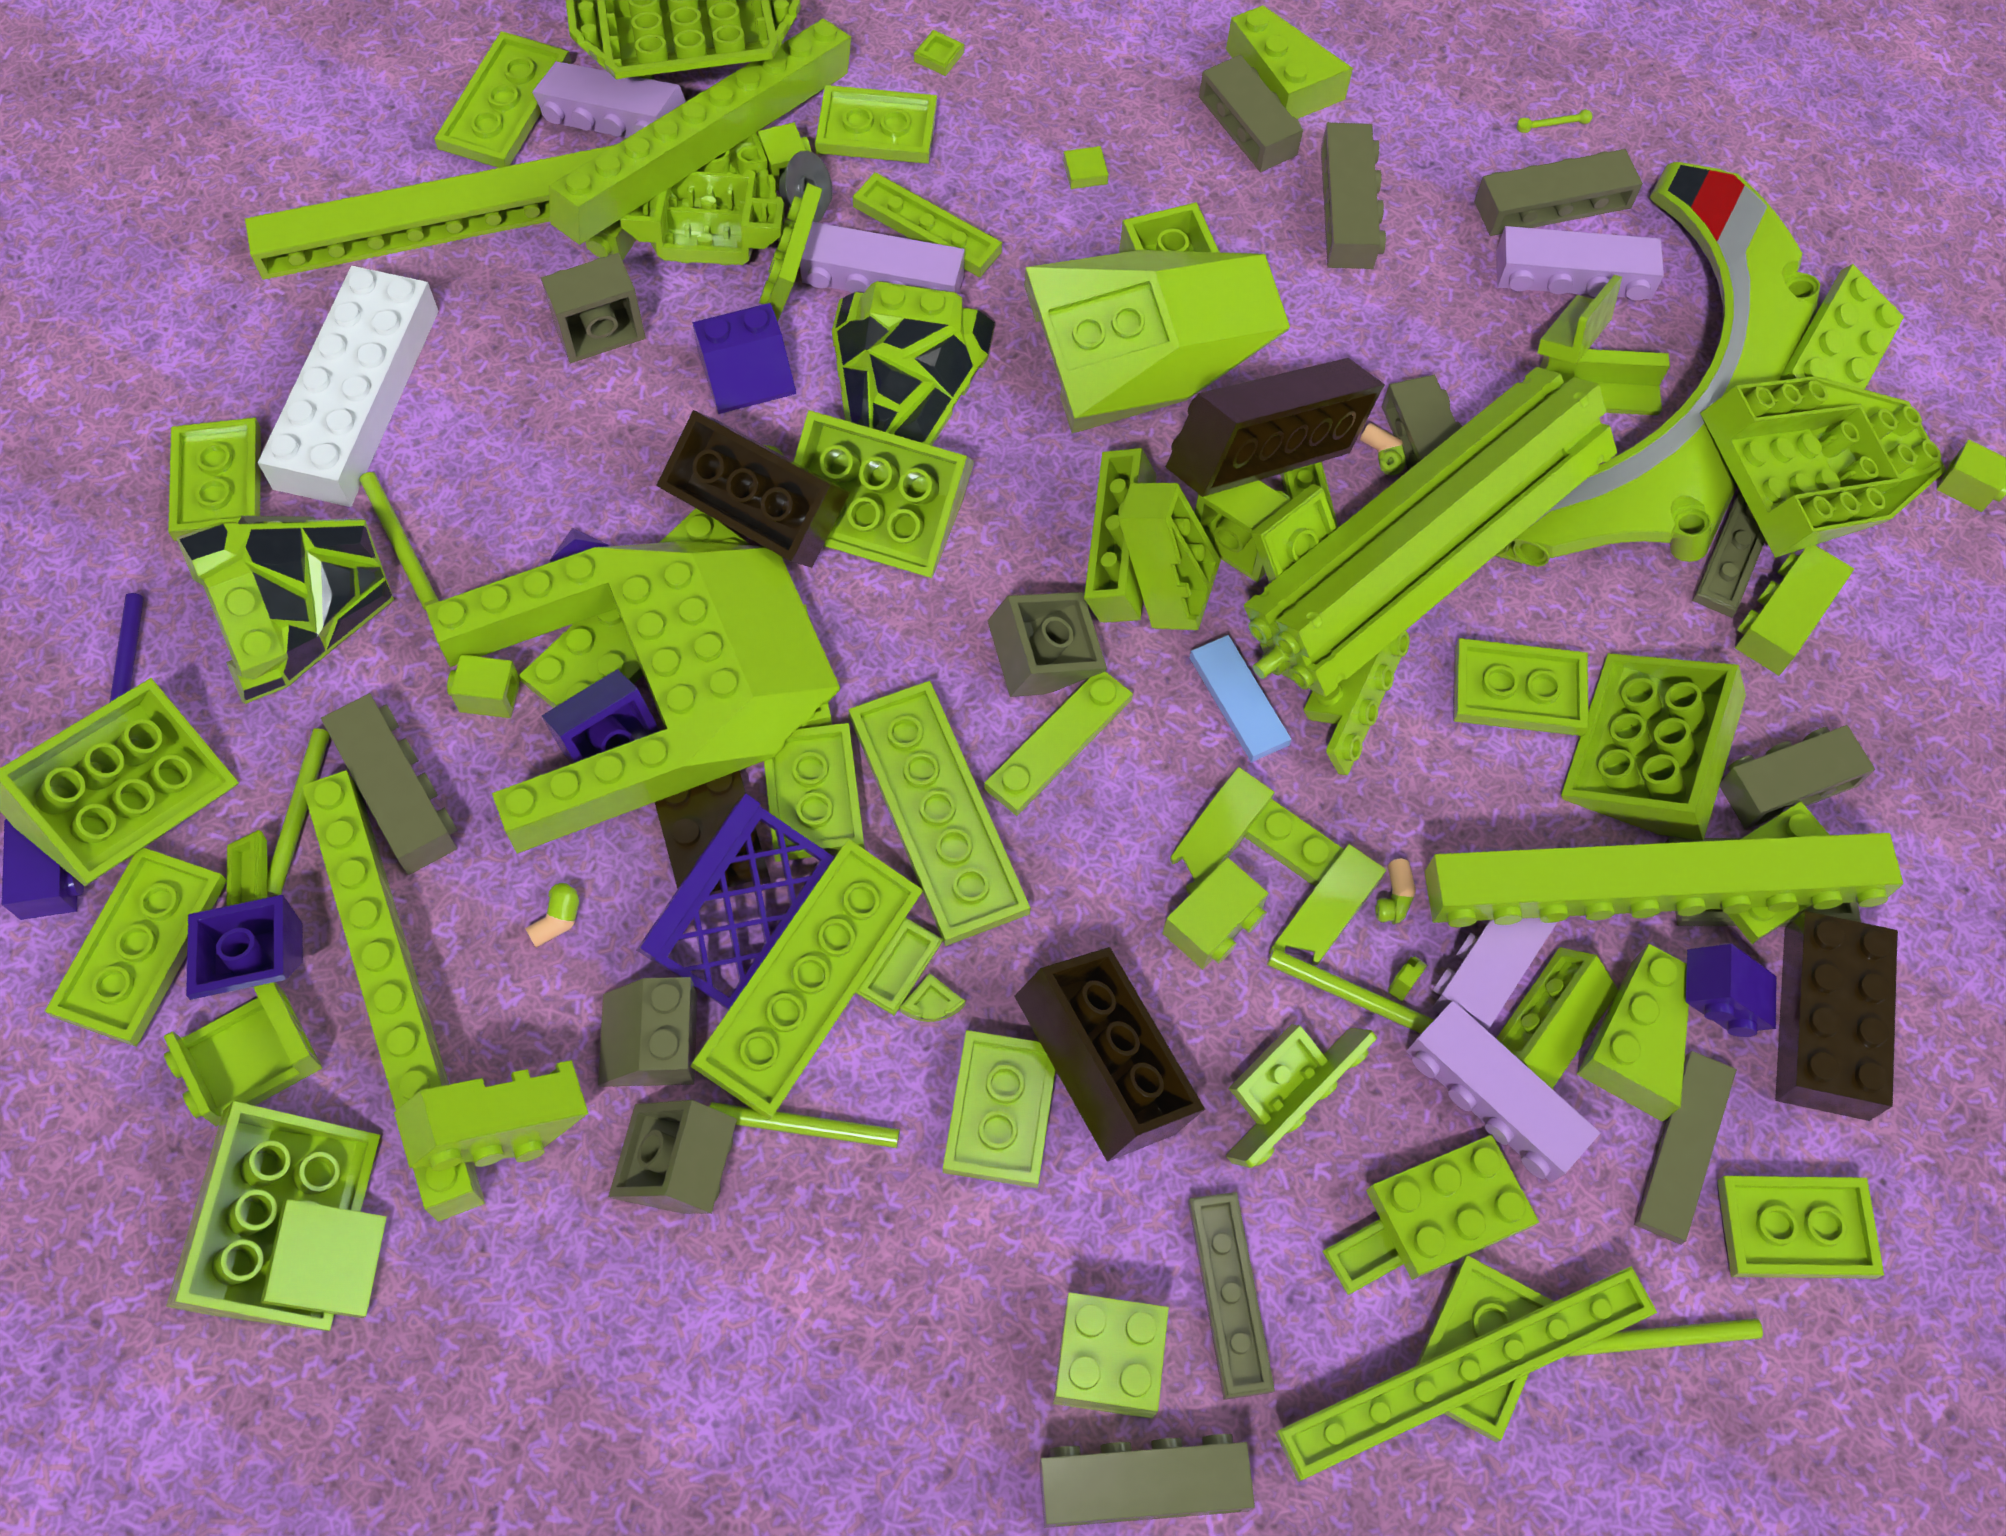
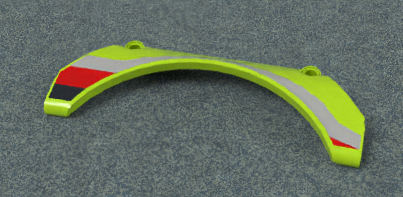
[1495,162,1820,567]

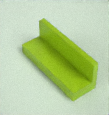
[1537,275,1622,364]
[1540,349,1670,415]
[1496,947,1618,1089]

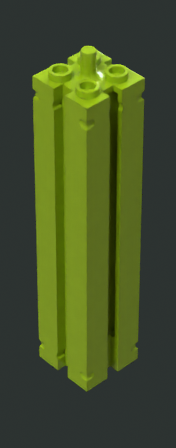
[1243,367,1617,697]

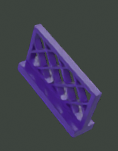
[636,793,834,1010]

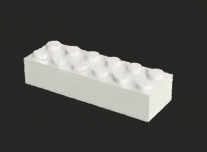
[258,266,439,507]

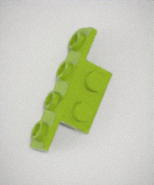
[1303,630,1410,775]
[1226,1024,1377,1168]

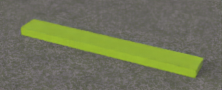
[1275,1266,1658,1482]

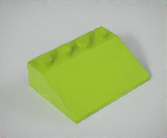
[794,410,974,578]
[1561,653,1746,841]
[0,678,239,886]
[166,1101,380,1331]

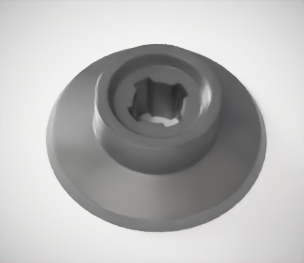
[779,151,833,222]

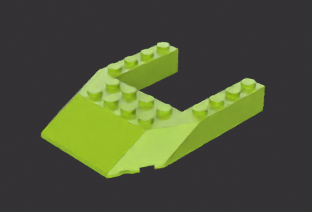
[566,0,801,79]
[425,541,840,854]

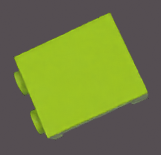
[164,982,323,1127]

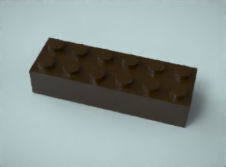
[1165,358,1385,497]

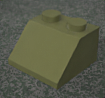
[987,592,1107,697]
[598,977,697,1087]
[608,1100,737,1214]

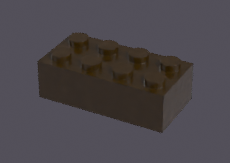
[656,410,850,568]
[1775,911,1898,1121]
[1014,947,1205,1162]

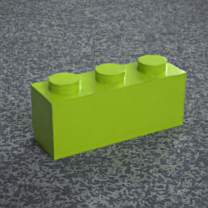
[1735,545,1854,676]

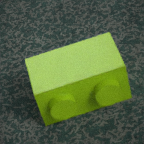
[1162,857,1269,970]

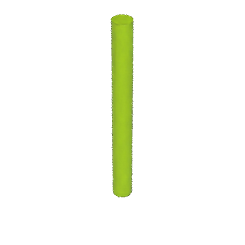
[360,472,439,610]
[267,728,330,897]
[1267,948,1434,1034]
[709,1102,900,1148]
[1567,1318,1763,1357]

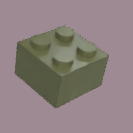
[541,253,646,364]

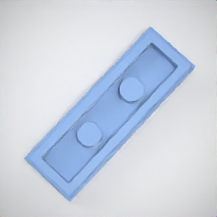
[1189,635,1291,762]

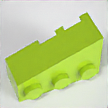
[1226,5,1353,119]
[1118,483,1221,630]
[1577,944,1689,1122]
[394,1060,589,1171]

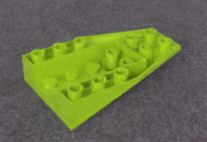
[1024,250,1290,434]
[1700,376,1947,558]

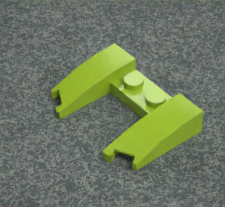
[1170,767,1386,965]

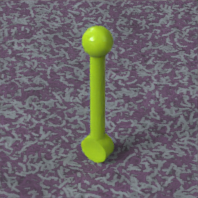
[1517,109,1593,133]

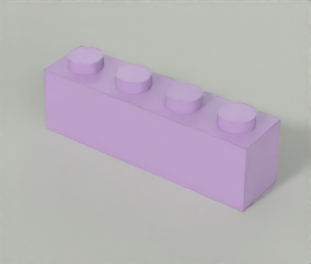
[532,61,686,138]
[800,222,965,295]
[1496,226,1664,301]
[1432,918,1557,1030]
[1406,1000,1601,1183]

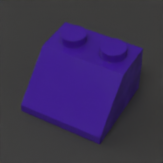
[692,303,796,414]
[542,669,660,764]
[186,895,303,1000]

